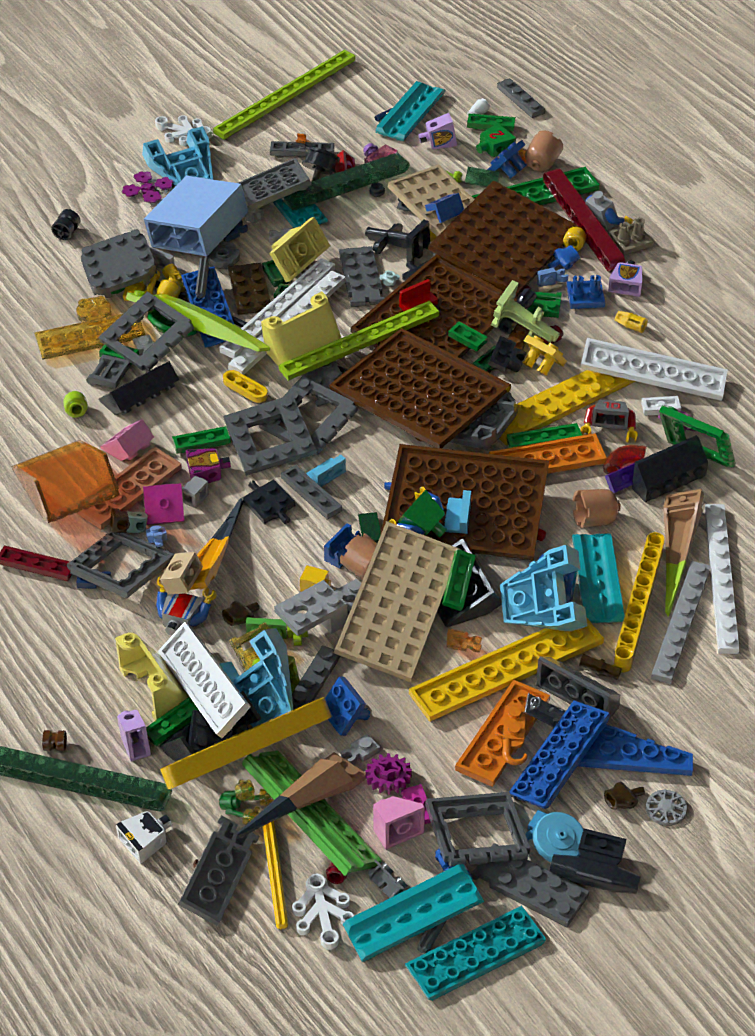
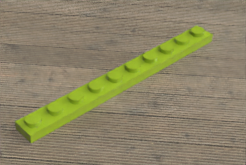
[279,301,439,381]

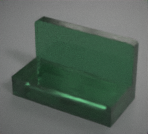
[465,167,502,187]

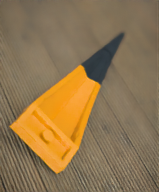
[190,498,244,590]

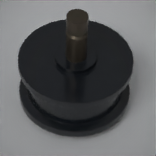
[302,147,340,187]

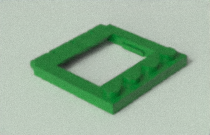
[659,405,736,468]

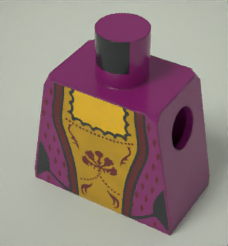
[186,449,231,483]

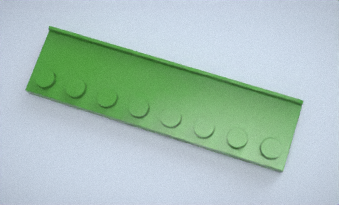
[242,751,382,876]

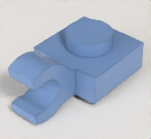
[537,268,569,287]
[146,525,168,547]

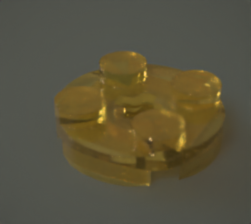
[76,296,112,325]

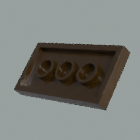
[228,262,271,315]

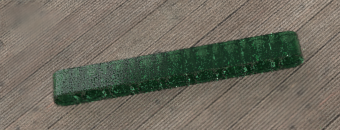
[281,153,410,211]
[0,746,172,812]

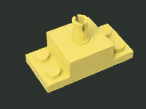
[269,217,330,282]

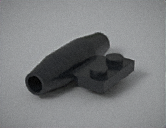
[549,828,641,894]

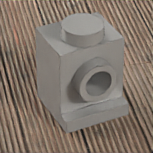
[182,476,209,508]

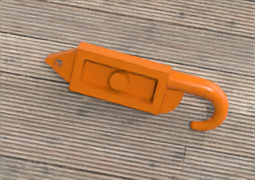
[502,697,528,766]

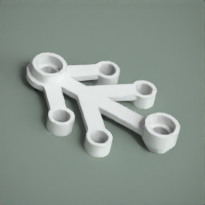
[155,115,213,146]
[292,874,354,950]

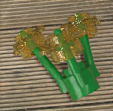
[219,779,274,825]

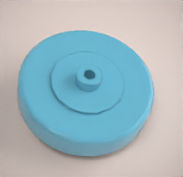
[533,812,583,862]

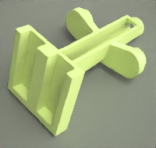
[491,280,560,343]

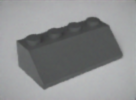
[536,656,621,719]

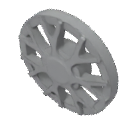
[646,789,687,826]

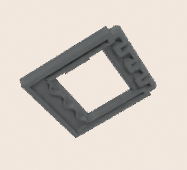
[98,292,194,371]
[259,376,358,455]
[67,531,175,599]
[425,792,530,866]

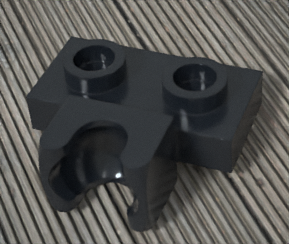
[488,335,527,372]

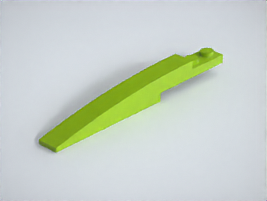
[126,290,270,352]

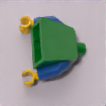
[389,487,447,538]

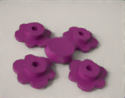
[122,171,173,203]

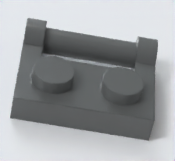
[86,355,130,389]

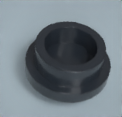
[369,182,385,197]

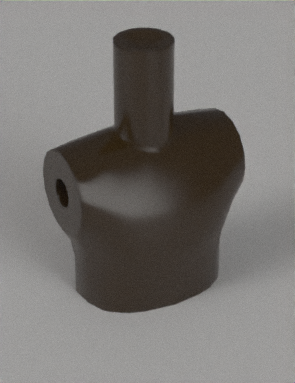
[222,601,259,626]
[604,782,645,810]

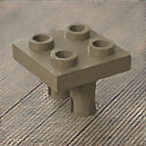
[608,217,654,256]

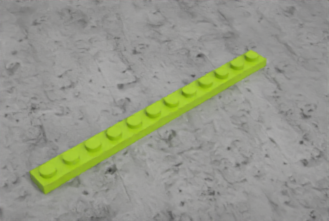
[213,50,356,140]

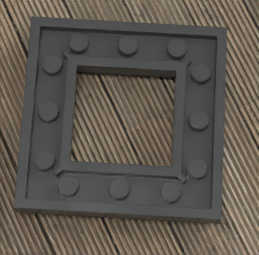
[223,394,317,476]

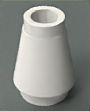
[467,98,490,116]

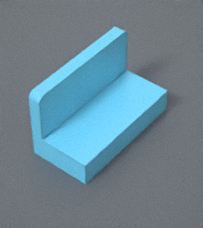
[306,455,346,487]
[445,490,471,534]

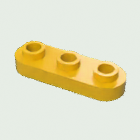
[223,370,268,403]

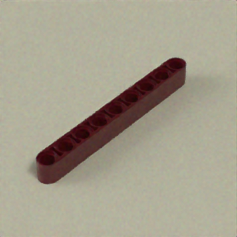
[543,169,625,272]

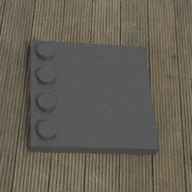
[238,158,312,211]

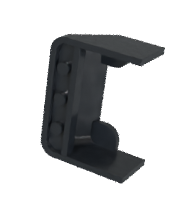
[160,691,262,762]

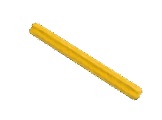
[263,821,288,929]

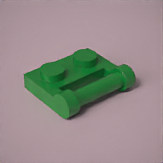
[527,289,562,318]

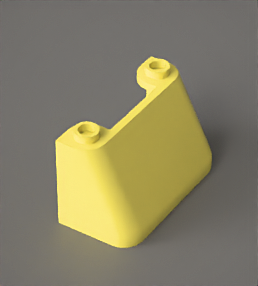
[261,291,341,367]
[115,633,189,721]

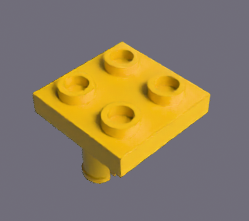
[523,335,567,376]

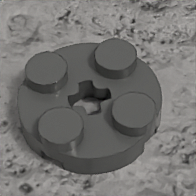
[206,241,240,270]

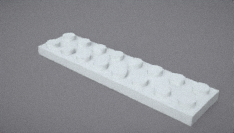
[580,338,727,401]
[158,622,251,738]

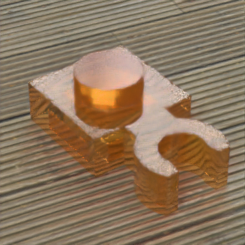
[447,628,482,652]

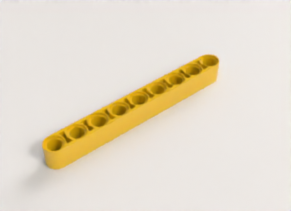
[614,532,664,673]
[160,697,332,789]

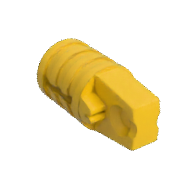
[162,264,185,292]
[614,311,648,333]

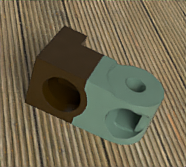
[110,508,148,533]

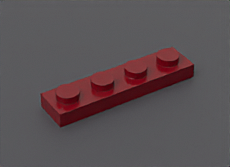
[0,545,72,581]

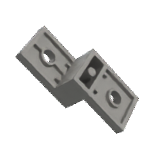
[274,579,361,636]

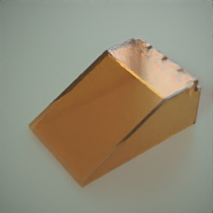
[11,440,120,523]

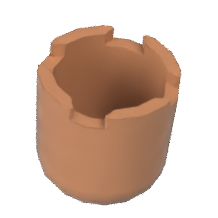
[525,130,563,172]
[573,489,621,528]
[340,533,377,580]

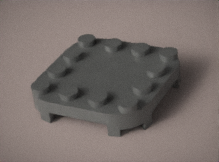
[81,229,157,298]
[450,392,518,450]

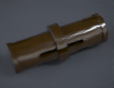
[579,654,622,680]

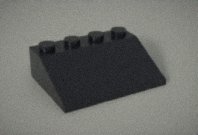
[437,539,502,628]

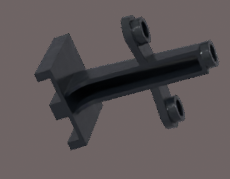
[365,219,430,264]

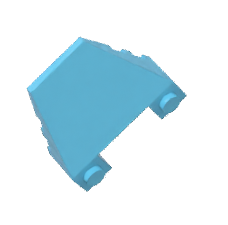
[142,126,213,186]
[500,545,587,631]
[219,628,293,727]

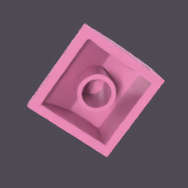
[100,419,154,461]
[373,796,425,849]

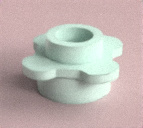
[380,270,400,286]

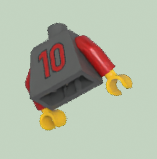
[580,399,638,443]

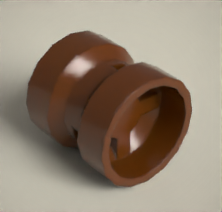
[42,730,67,751]

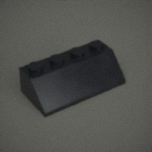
[99,361,180,415]
[632,435,708,503]

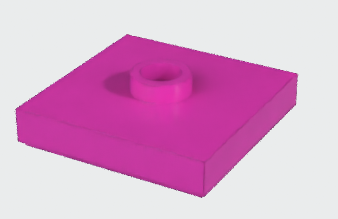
[143,483,185,525]

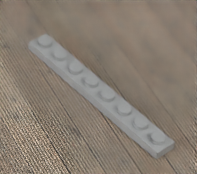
[651,561,711,684]

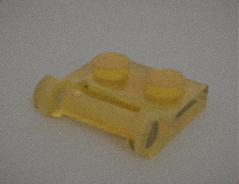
[229,622,270,672]

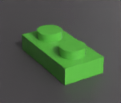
[246,618,287,639]

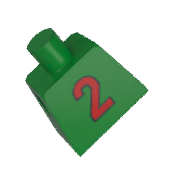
[476,123,516,157]

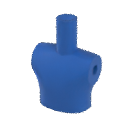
[548,245,580,270]

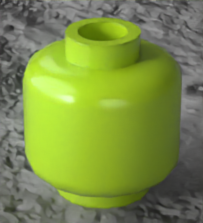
[63,391,88,418]

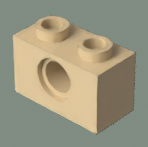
[160,552,203,595]

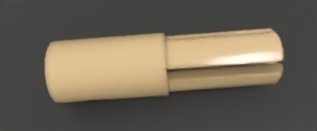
[538,283,562,293]

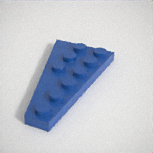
[577,724,693,776]

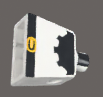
[116,811,172,864]

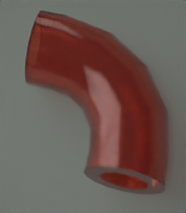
[603,445,647,475]

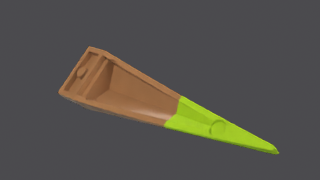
[663,489,704,617]

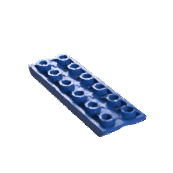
[181,266,234,348]
[509,700,610,809]

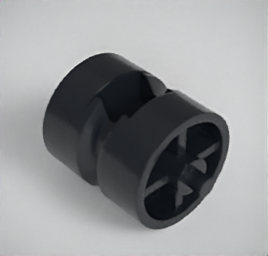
[51,209,81,240]

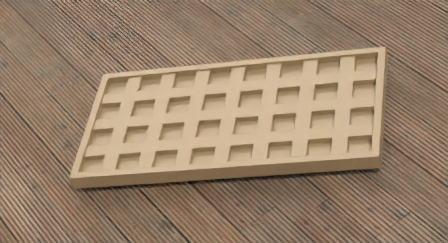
[388,164,474,236]
[334,521,460,682]

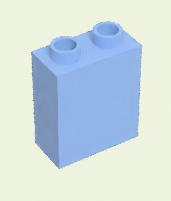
[144,176,248,256]

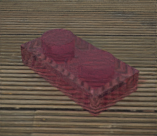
[364,144,398,170]

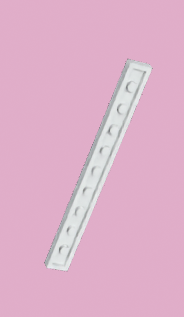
[220,258,335,359]
[228,270,346,375]
[705,504,739,654]

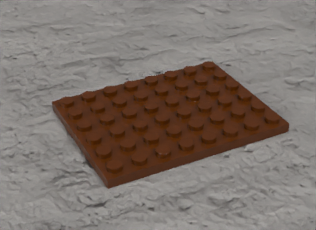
[428,180,577,297]
[350,254,517,358]
[329,328,511,449]
[380,444,549,561]

